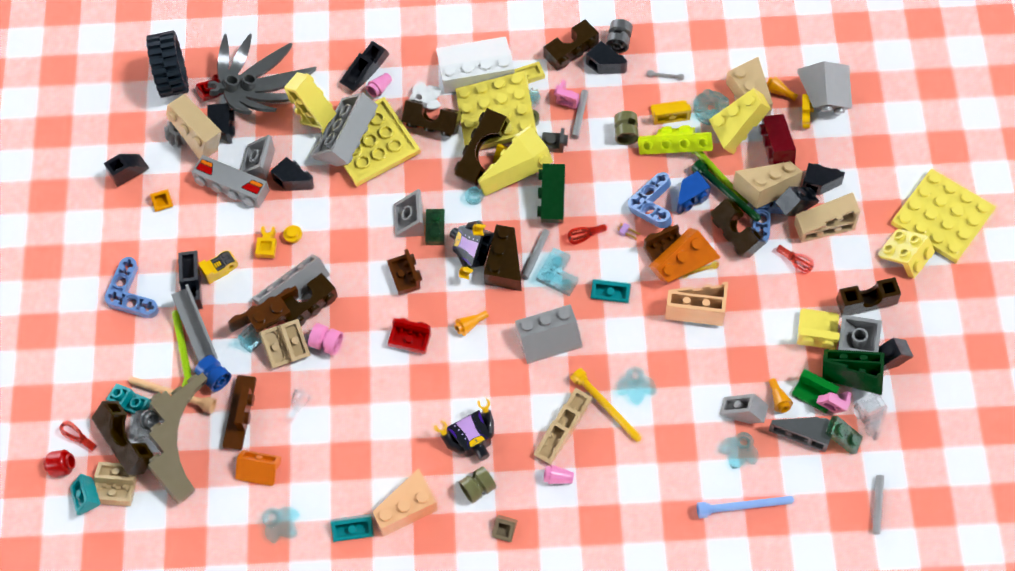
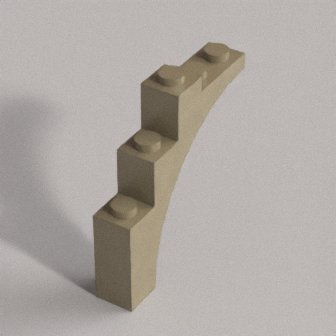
[148,372,208,505]

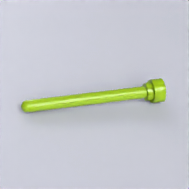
[688,151,748,204]
[172,310,192,388]

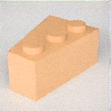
[372,468,438,537]

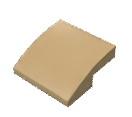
[259,319,311,369]
[94,462,137,506]

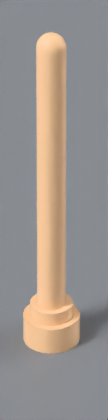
[128,376,217,414]

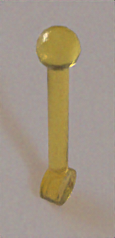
[681,261,719,278]

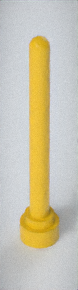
[570,368,642,442]

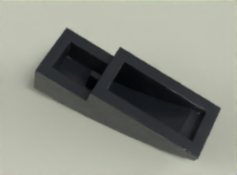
[339,41,390,92]
[178,250,203,309]

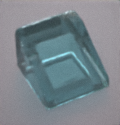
[238,324,262,353]

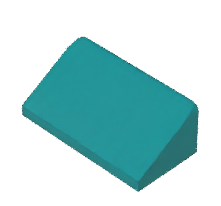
[591,279,631,303]
[70,474,100,516]
[331,514,374,542]

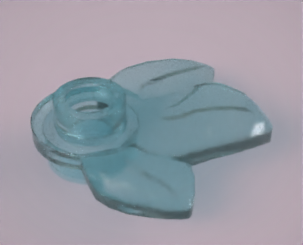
[617,366,657,406]
[718,432,759,469]
[262,506,300,544]

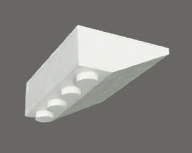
[436,36,515,93]

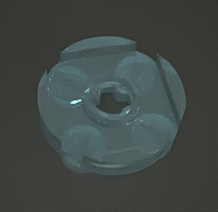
[693,89,729,125]

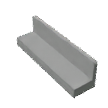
[252,254,330,305]
[171,284,218,362]

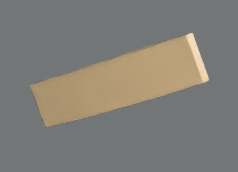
[534,387,593,465]

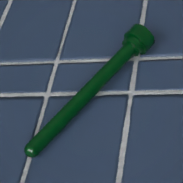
[691,159,761,222]

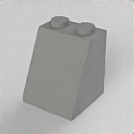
[797,61,852,114]

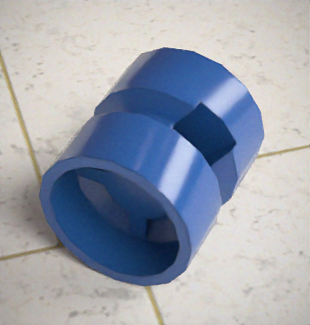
[194,355,232,392]

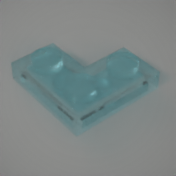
[536,247,579,296]

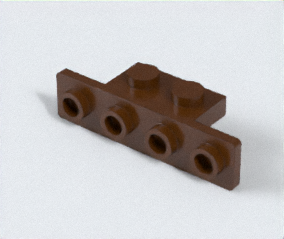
[228,286,299,333]
[222,375,257,451]

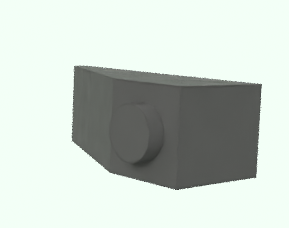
[769,417,836,452]

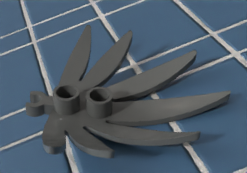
[207,33,317,115]

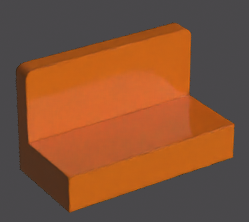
[235,450,281,486]

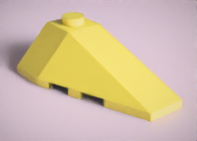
[478,125,553,196]

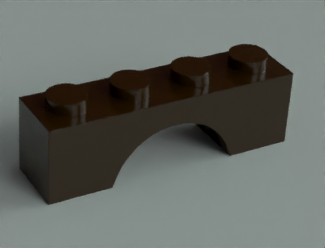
[454,108,510,187]
[92,401,154,475]

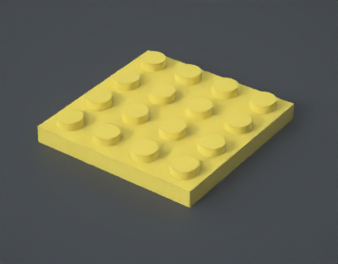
[455,70,538,150]
[321,97,421,187]
[891,168,997,264]

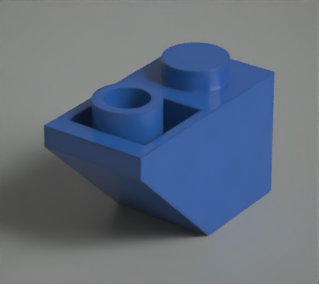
[677,171,711,214]

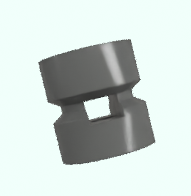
[606,19,633,53]

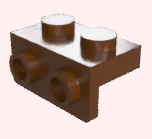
[643,224,681,262]
[387,249,422,295]

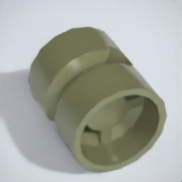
[614,111,639,145]
[458,466,497,504]

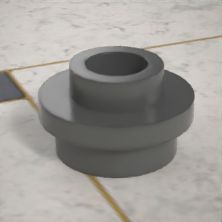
[139,410,159,430]

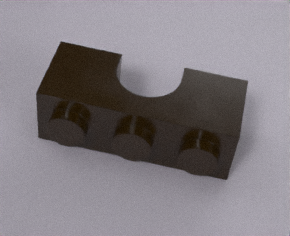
[543,19,599,70]
[401,99,462,137]
[710,198,766,258]
[283,273,338,326]
[836,277,901,316]

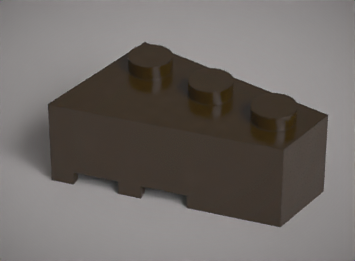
[484,224,522,291]

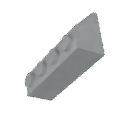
[311,92,378,167]

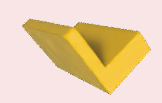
[651,100,691,125]

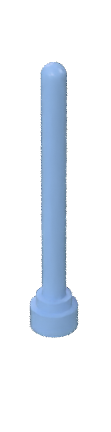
[696,496,794,519]

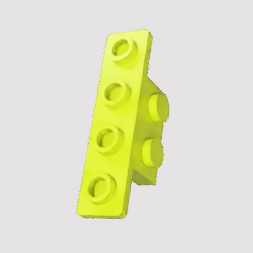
[638,125,713,155]

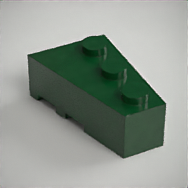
[537,164,565,223]
[822,349,885,395]

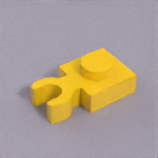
[802,94,814,129]
[255,226,277,258]

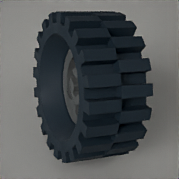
[146,30,189,98]

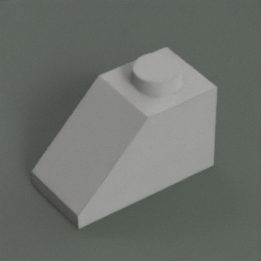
[719,394,769,424]

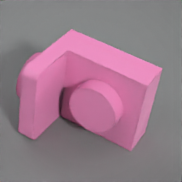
[554,80,579,110]
[816,391,852,413]

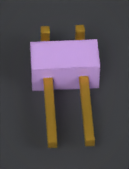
[617,223,640,240]

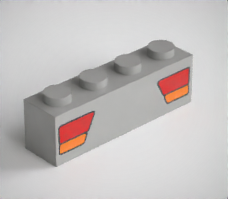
[192,155,270,208]

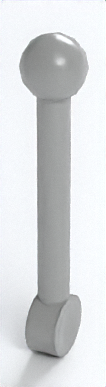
[647,70,685,80]

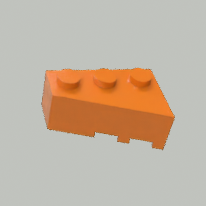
[649,228,721,283]

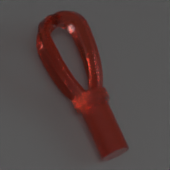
[567,224,607,245]
[776,245,814,274]
[59,420,97,451]

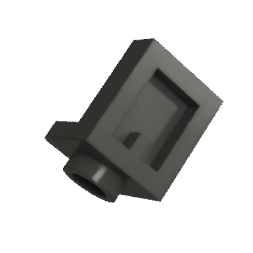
[542,128,568,153]

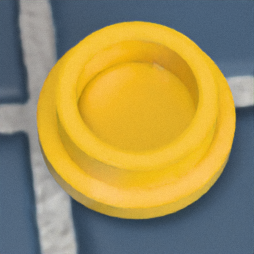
[283,225,302,243]

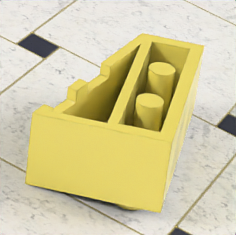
[284,72,337,129]
[709,88,771,154]

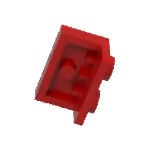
[388,317,432,354]

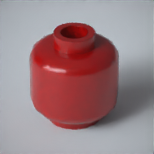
[43,449,76,477]

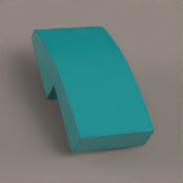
[106,383,151,418]

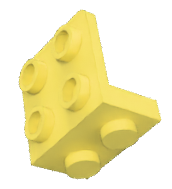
[878,229,935,279]
[797,308,840,350]

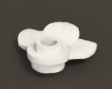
[409,82,441,110]

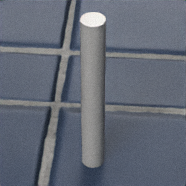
[571,90,588,139]
[522,229,550,279]
[872,474,884,535]

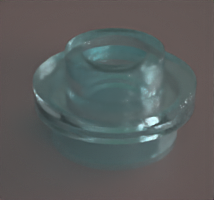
[529,87,541,105]
[465,187,483,205]

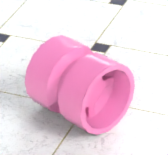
[308,323,344,356]

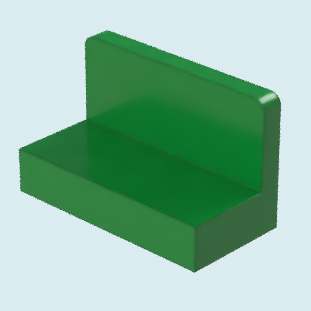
[792,369,840,413]

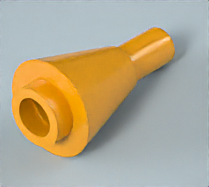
[767,75,798,101]
[454,310,489,336]
[768,378,793,413]

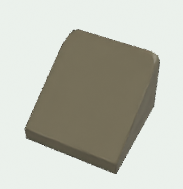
[492,515,518,542]

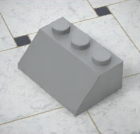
[515,304,583,364]

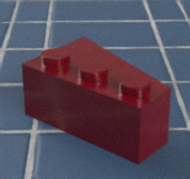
[759,114,796,165]

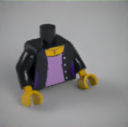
[450,220,494,280]
[433,397,495,461]

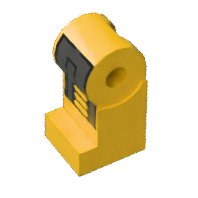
[198,250,238,284]

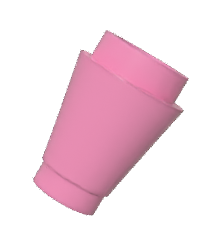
[366,73,392,97]
[543,464,574,484]

